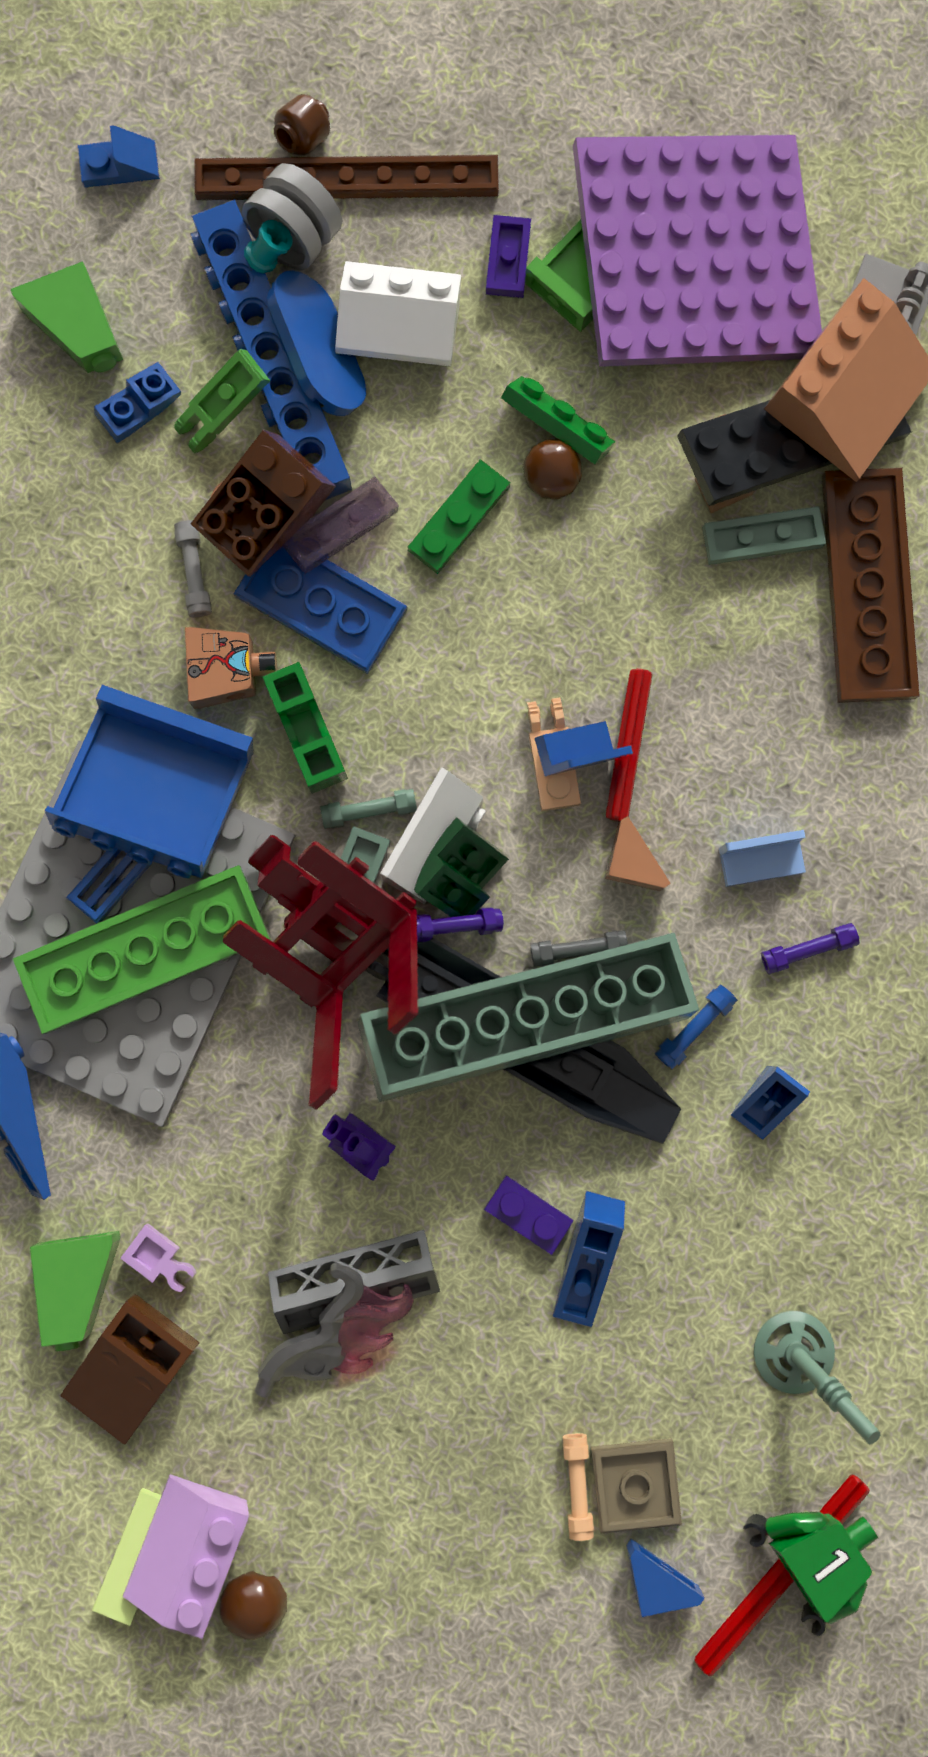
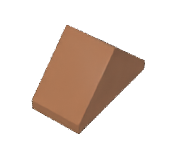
[605,816,671,891]

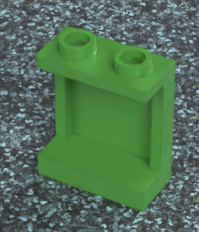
[525,219,593,332]

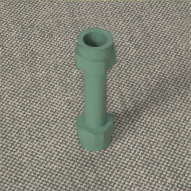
[320,789,417,829]

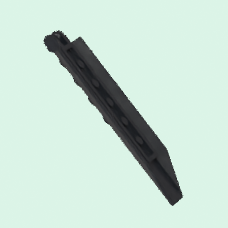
[365,937,681,1144]

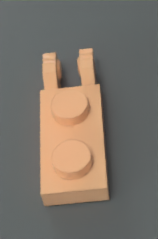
[527,697,581,812]

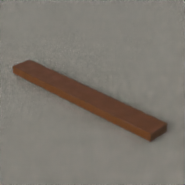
[195,155,499,200]

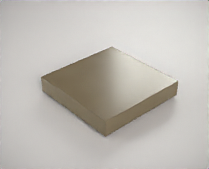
[591,1438,682,1534]

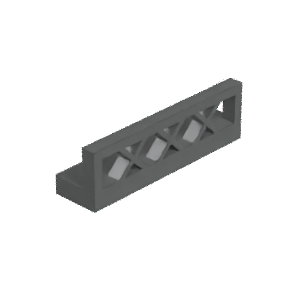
[268,1230,440,1335]

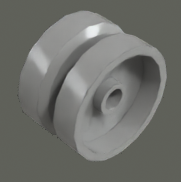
[242,163,343,270]

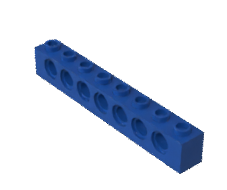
[190,200,352,500]

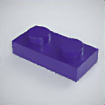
[486,215,531,298]
[484,1175,574,1255]

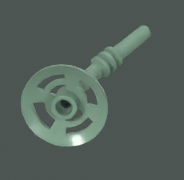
[754,1311,881,1445]

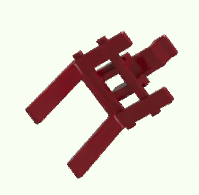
[223,835,418,1110]

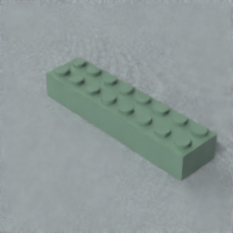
[357,932,700,1103]

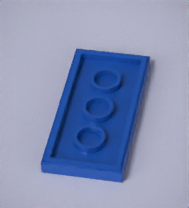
[233,538,407,674]

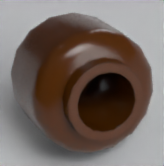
[274,94,330,156]

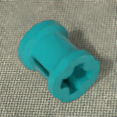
[244,220,293,274]

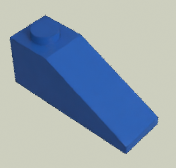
[553,1191,625,1327]

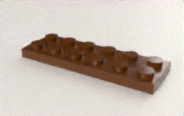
[822,468,920,703]

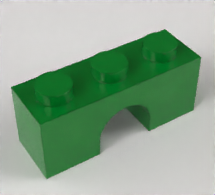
[263,662,348,794]

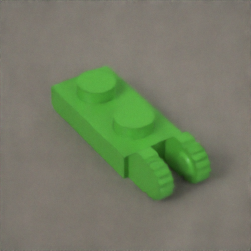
[174,349,270,453]

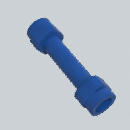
[654,984,738,1070]

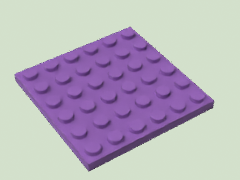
[573,135,822,367]

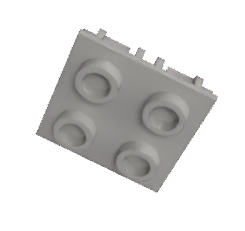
[849,253,928,336]

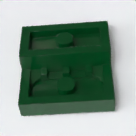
[414,817,509,917]

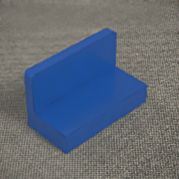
[535,721,633,776]

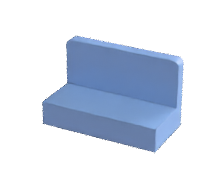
[719,830,806,887]

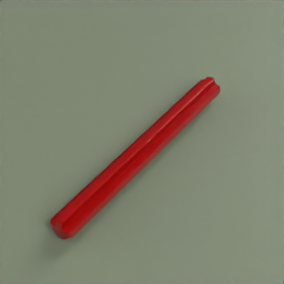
[694,1474,870,1677]

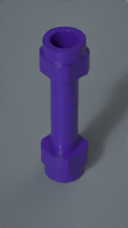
[417,908,504,942]
[761,923,860,975]

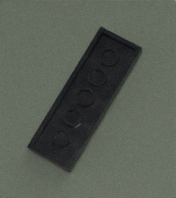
[677,400,912,506]

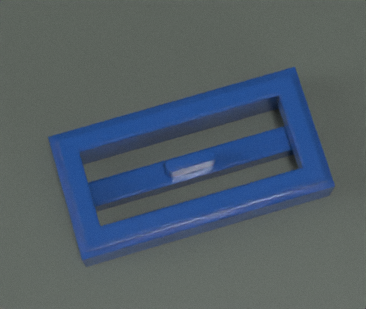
[66,848,151,924]

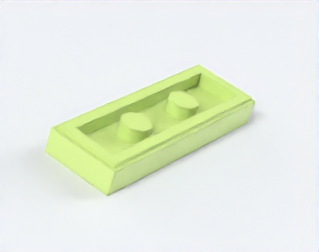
[92,1488,161,1626]

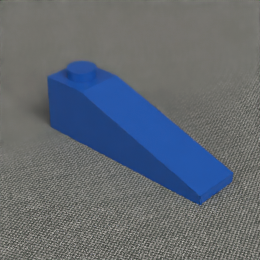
[0,1033,51,1200]

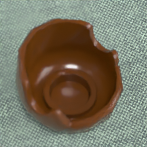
[523,440,582,500]
[219,1571,287,1640]

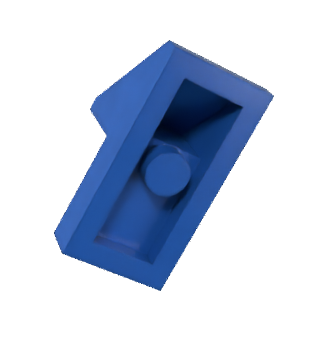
[78,126,160,188]

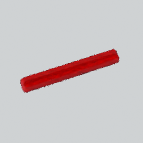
[606,668,653,822]

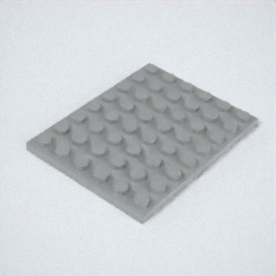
[0,740,296,1127]

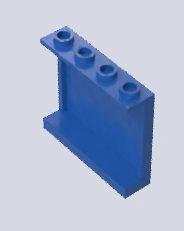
[45,685,254,879]

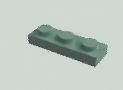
[702,506,826,565]

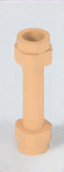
[563,1433,594,1541]

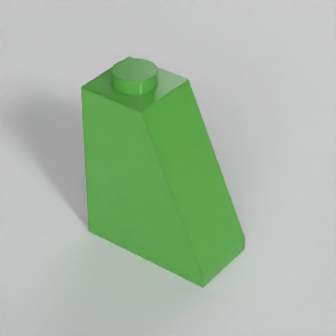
[10,261,124,373]
[30,1231,120,1351]

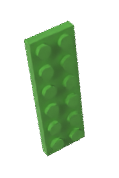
[13,865,271,1034]

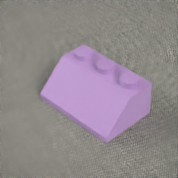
[123,1475,249,1639]

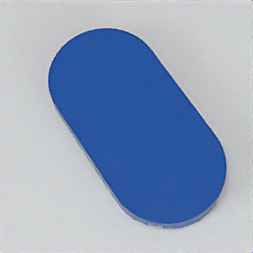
[267,271,366,416]

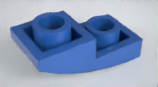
[94,362,181,443]

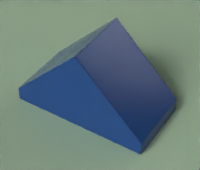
[731,1066,810,1140]
[626,1538,705,1617]

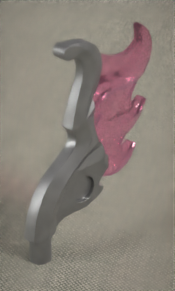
[255,1263,414,1397]

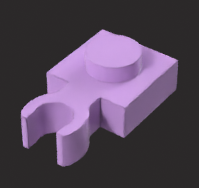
[120,1223,197,1292]

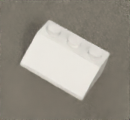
[335,261,461,366]
[380,767,486,904]

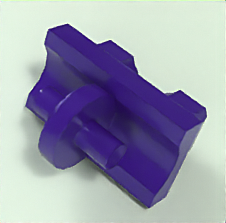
[322,1112,396,1181]

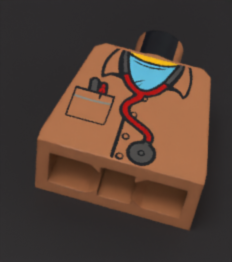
[185,627,277,709]

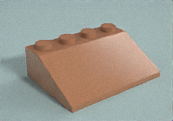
[764,278,928,482]

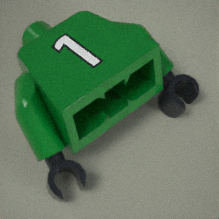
[743,1512,878,1636]

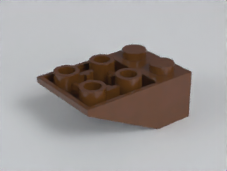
[191,430,336,577]
[60,1294,200,1445]

